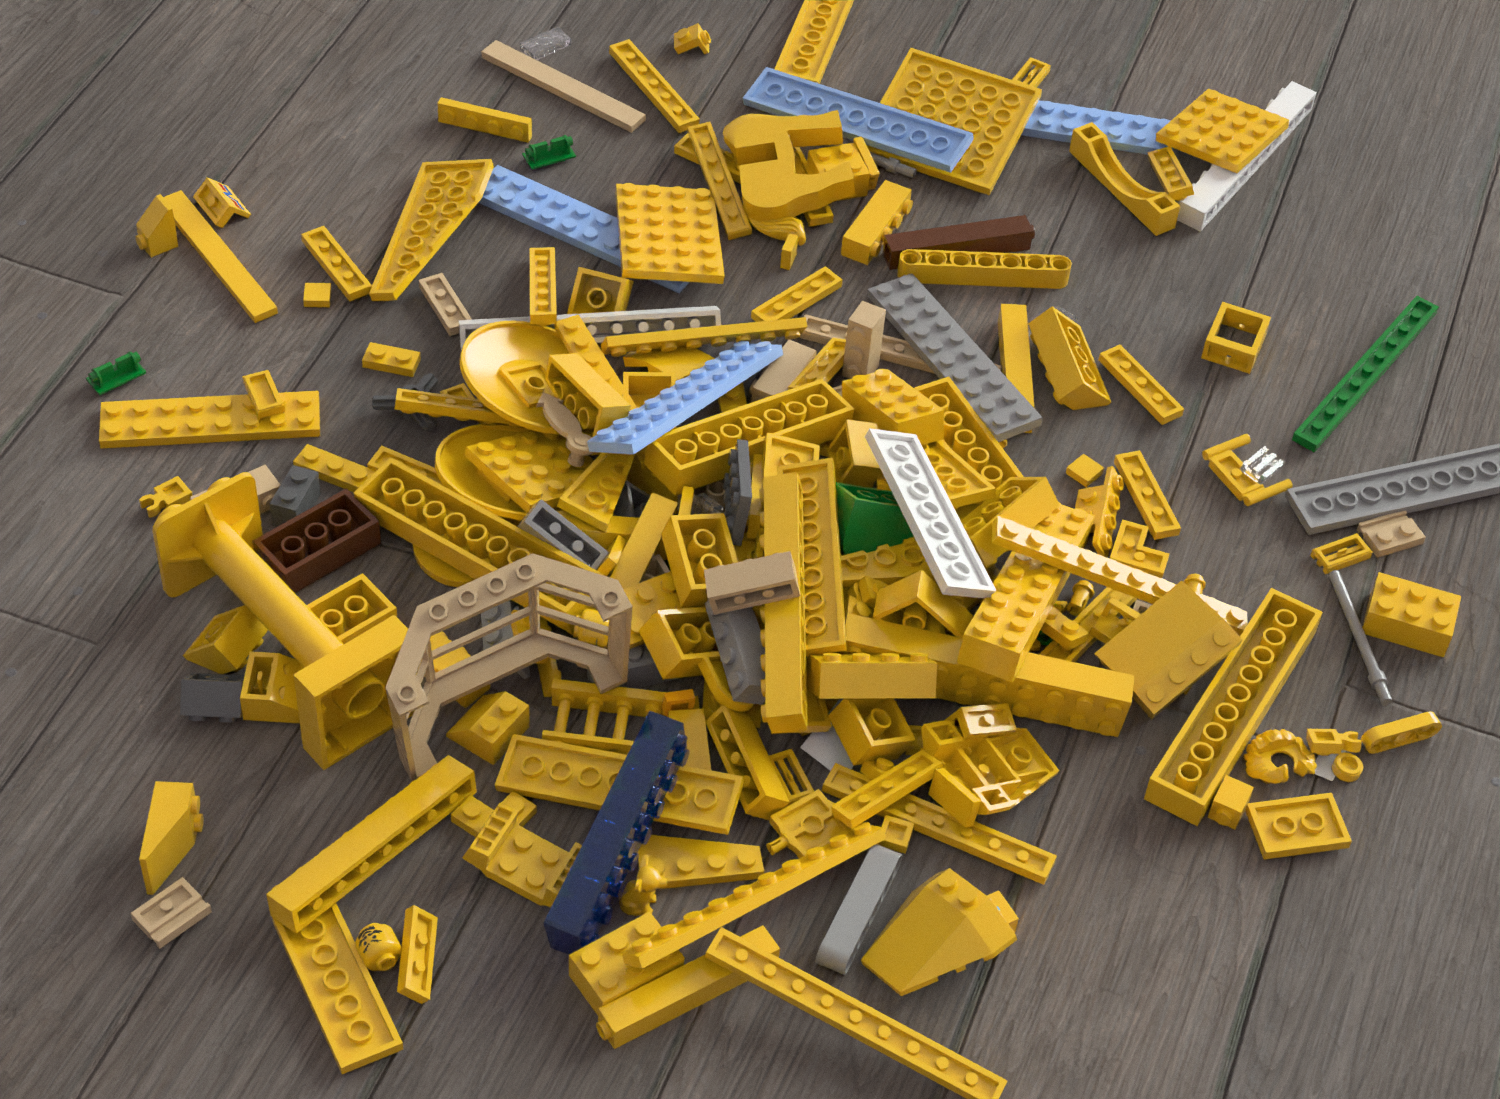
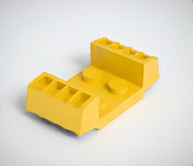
[462,803,595,914]

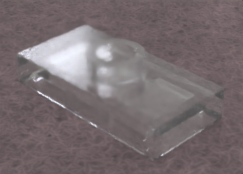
[520,27,571,60]

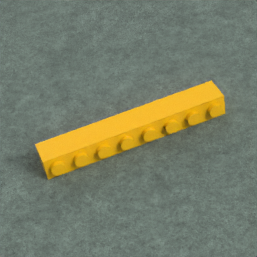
[266,755,477,934]

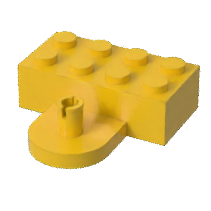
[955,477,1060,569]
[639,607,755,712]

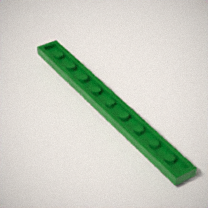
[1292,296,1439,453]

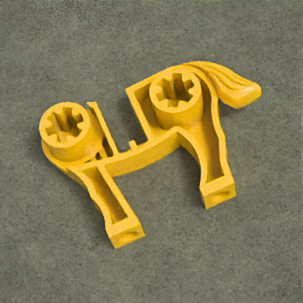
[723,110,855,246]

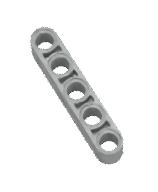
[815,844,903,975]

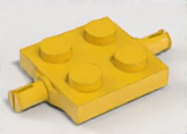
[766,789,853,858]

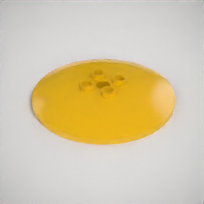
[460,321,570,434]
[435,423,566,520]

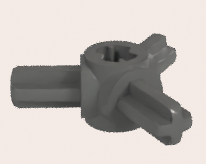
[372,373,438,432]

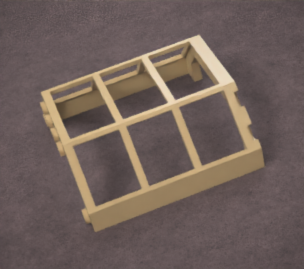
[386,553,632,782]

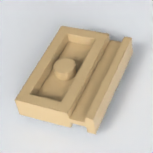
[1357,511,1426,558]
[131,877,212,949]

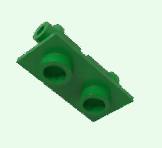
[522,135,576,170]
[86,351,146,395]

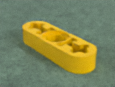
[1361,712,1442,754]

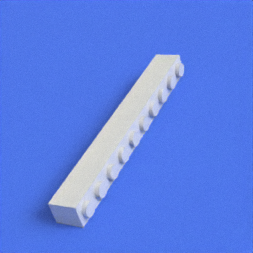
[1177,81,1317,232]
[459,306,721,350]

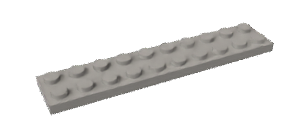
[868,274,1043,442]
[1285,444,1500,535]

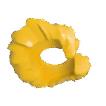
[1243,729,1317,784]

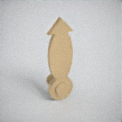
[536,392,594,467]

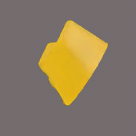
[623,346,715,380]

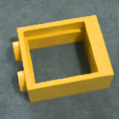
[1201,302,1271,374]

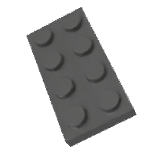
[723,439,752,546]

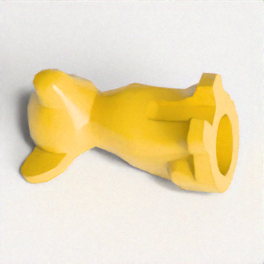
[619,855,668,916]

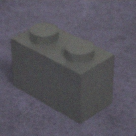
[270,465,321,527]

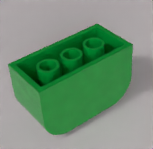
[836,482,916,556]

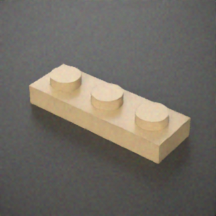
[419,273,472,336]

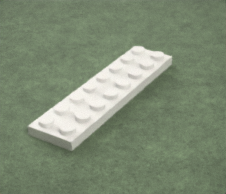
[865,428,996,598]

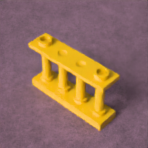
[542,679,666,761]

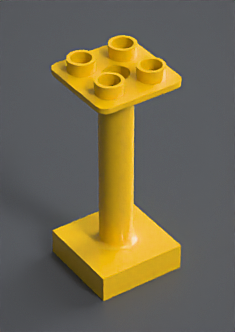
[152,472,418,770]

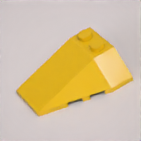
[921,720,1060,815]
[861,868,1017,996]

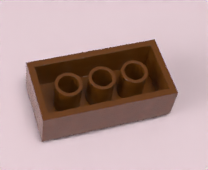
[252,489,381,593]

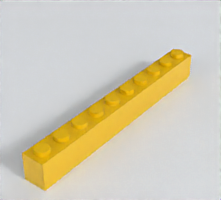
[759,472,807,734]

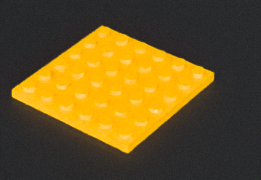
[867,48,1042,195]

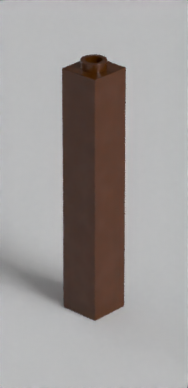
[882,215,1035,270]

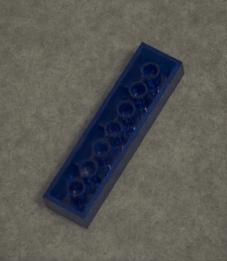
[543,711,690,955]

